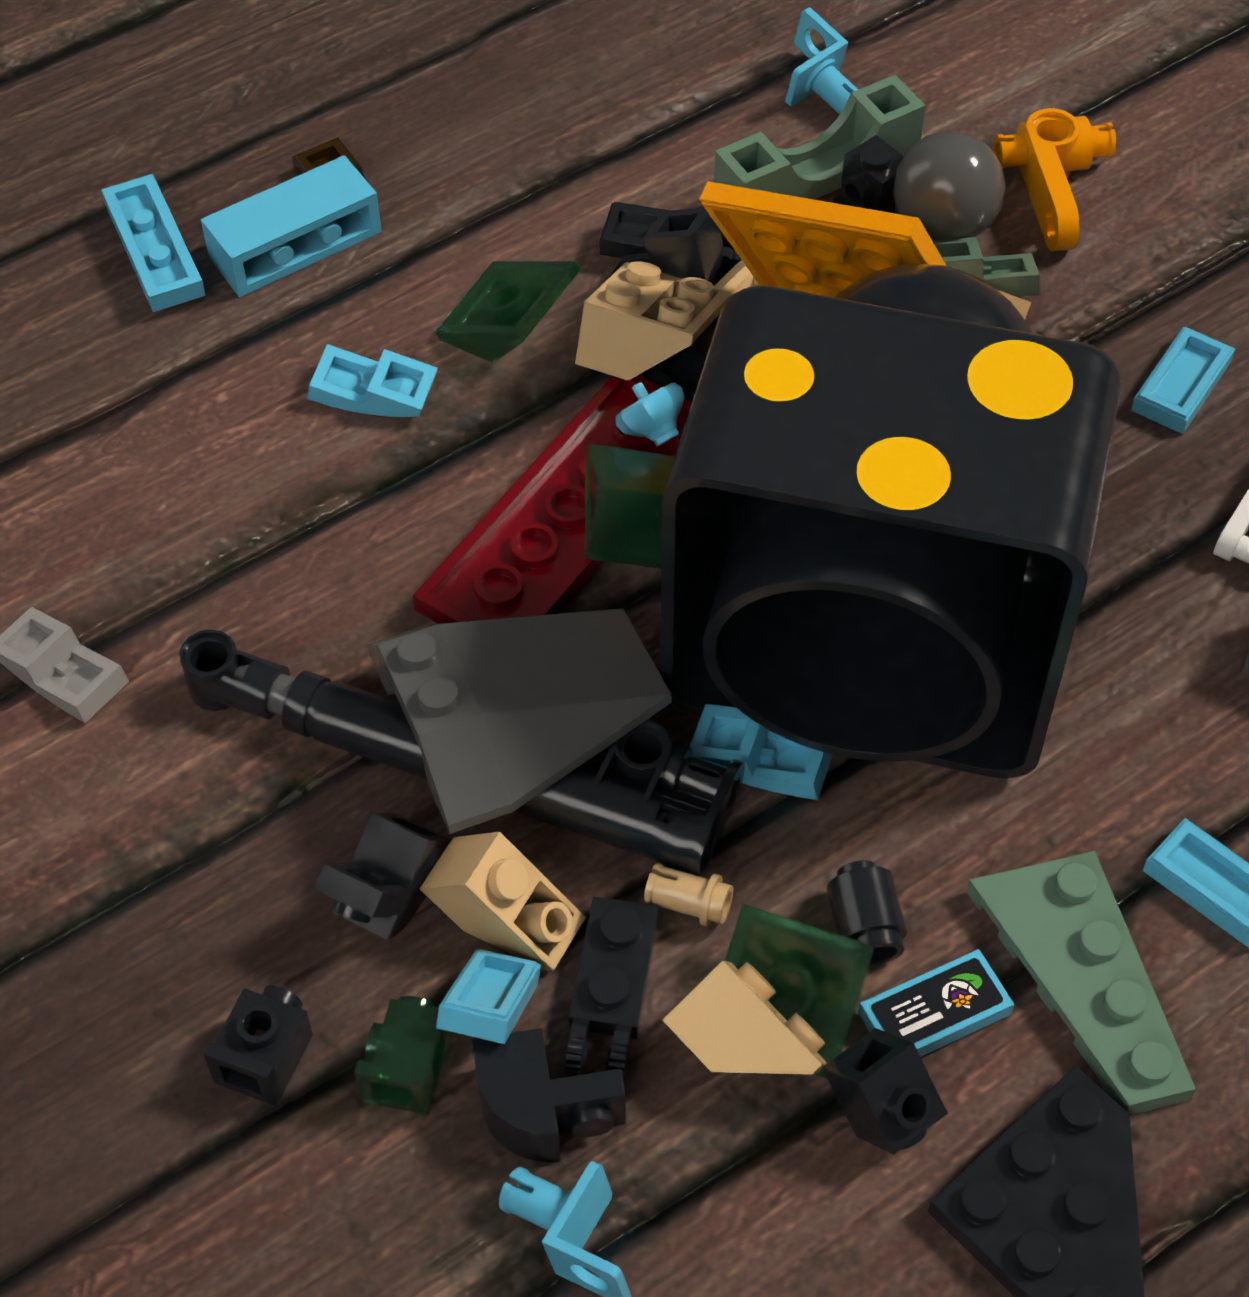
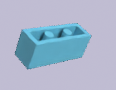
[201,155,382,298]

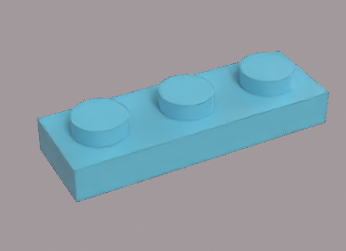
[101,174,206,312]

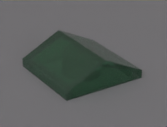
[435,261,580,363]
[585,444,675,569]
[725,904,875,1078]

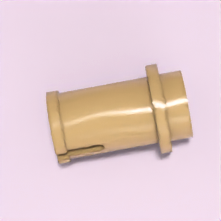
[644,863,733,927]

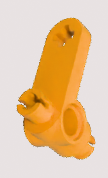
[993,108,1117,252]

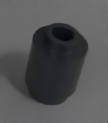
[827,860,907,966]

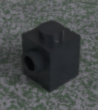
[822,1028,948,1155]

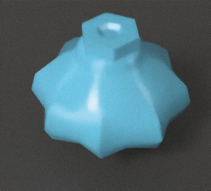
[615,382,685,446]

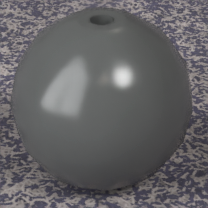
[892,130,1006,241]

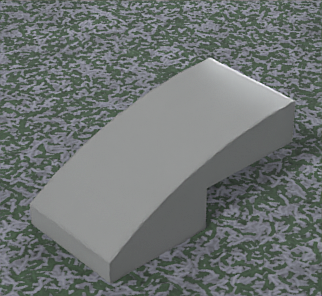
[0,607,129,723]

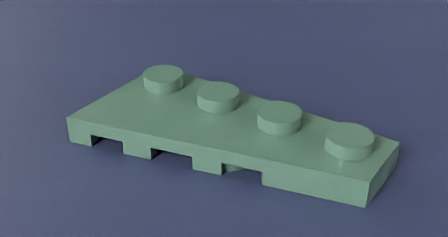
[966,851,1196,1115]

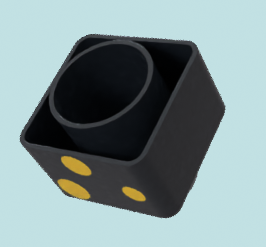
[660,264,1121,778]

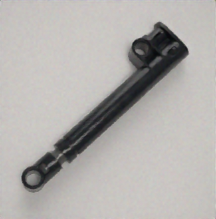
[179,629,745,876]

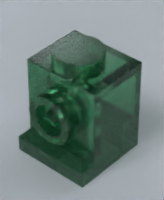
[354,996,450,1115]

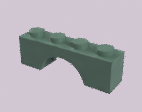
[714,74,926,200]

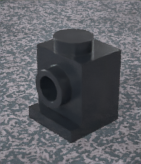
[832,135,903,214]
[204,985,313,1106]

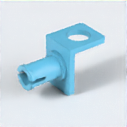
[785,7,859,115]
[499,1161,632,1297]

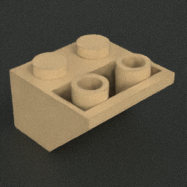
[575,261,731,380]

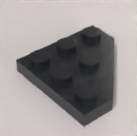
[928,1066,1144,1297]

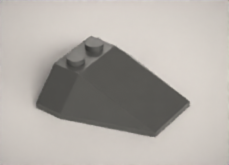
[367,609,672,834]

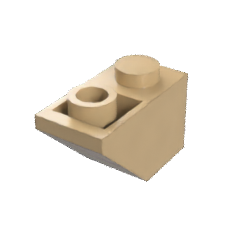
[420,832,586,971]
[663,961,827,1075]

